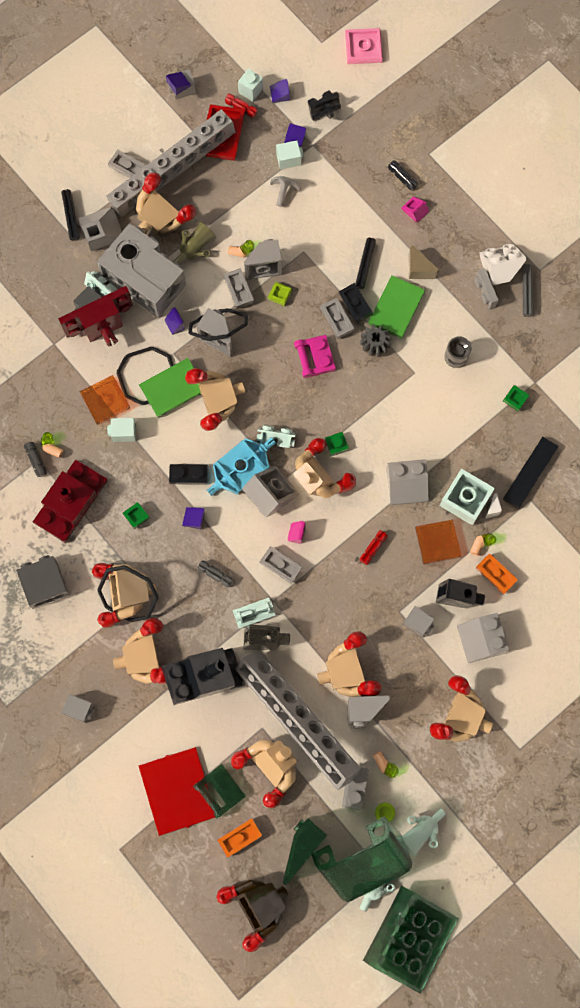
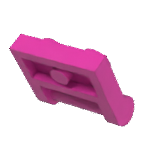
[294,335,336,378]

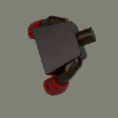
[216,880,288,953]

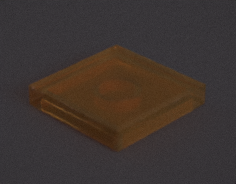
[79,375,130,425]
[415,519,461,565]

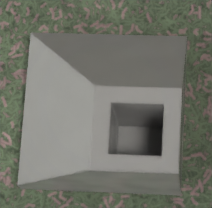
[78,207,122,251]

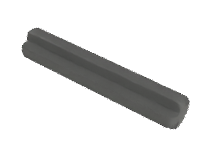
[522,264,533,317]

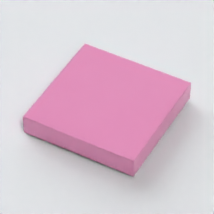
[345,28,383,64]

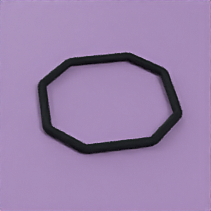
[188,308,248,341]
[117,346,173,405]
[97,565,158,622]

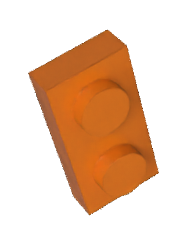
[476,553,518,594]
[217,818,262,858]

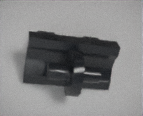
[307,90,341,121]

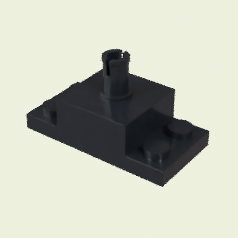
[161,648,245,705]

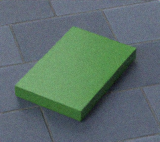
[368,275,425,339]
[139,358,201,418]

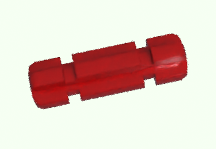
[225,93,258,118]
[359,530,388,565]

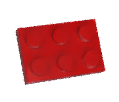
[205,104,245,161]

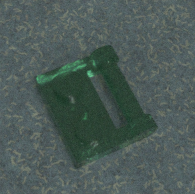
[193,764,246,819]

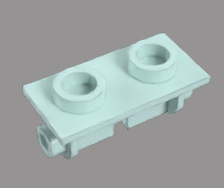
[84,271,117,297]
[256,425,296,448]
[232,598,276,629]

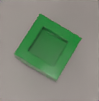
[503,385,529,411]
[325,431,349,456]
[122,502,150,530]

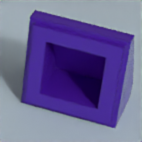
[166,72,191,95]
[270,79,290,103]
[284,123,306,147]
[165,307,185,335]
[182,507,205,530]

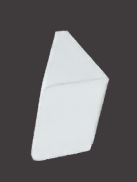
[485,493,502,519]

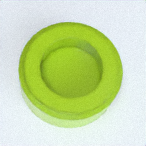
[375,802,395,823]

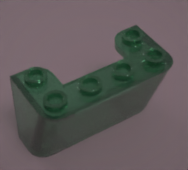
[311,817,412,902]

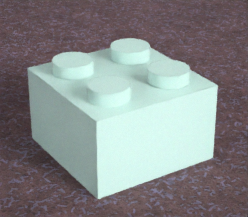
[439,469,495,525]

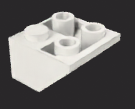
[479,244,526,285]

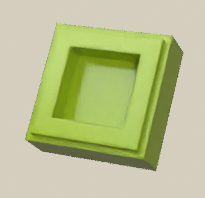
[268,281,292,306]

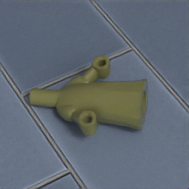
[173,222,216,265]

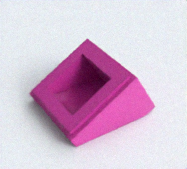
[401,196,429,222]
[287,521,306,544]

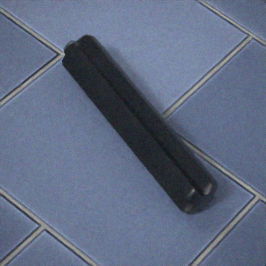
[61,189,80,241]
[355,237,376,289]

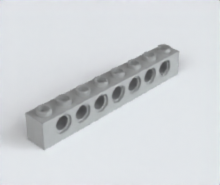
[106,109,235,218]
[235,650,362,790]

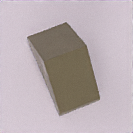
[409,245,439,279]

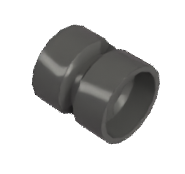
[444,336,472,368]

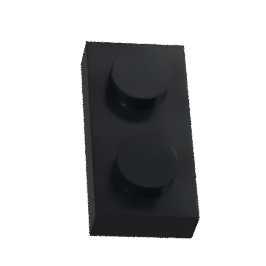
[339,282,373,323]
[169,464,208,485]

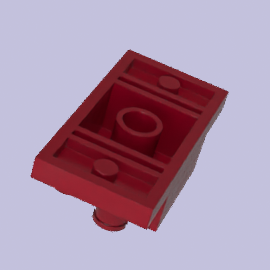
[58,286,133,347]
[32,459,108,543]

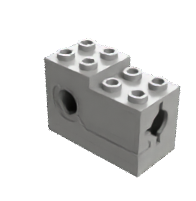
[97,223,186,318]

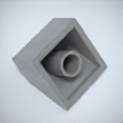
[244,239,282,280]
[197,308,233,357]
[386,459,429,505]
[242,465,299,517]
[457,613,509,663]
[347,696,390,728]

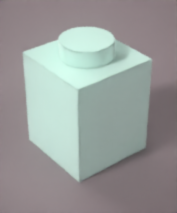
[238,68,263,102]
[276,141,304,169]
[107,418,136,442]

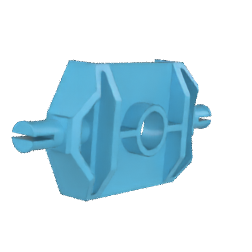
[207,437,276,496]

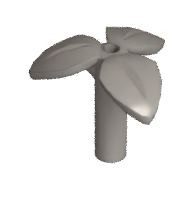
[270,176,301,207]

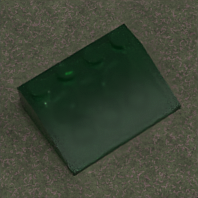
[283,818,327,886]
[363,885,459,994]

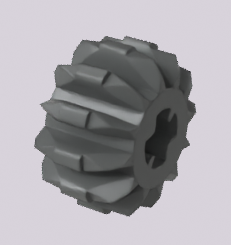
[360,324,392,357]

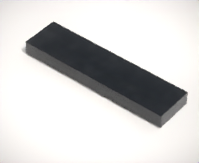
[503,436,559,509]

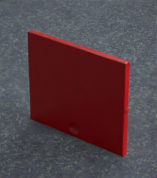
[138,747,217,836]

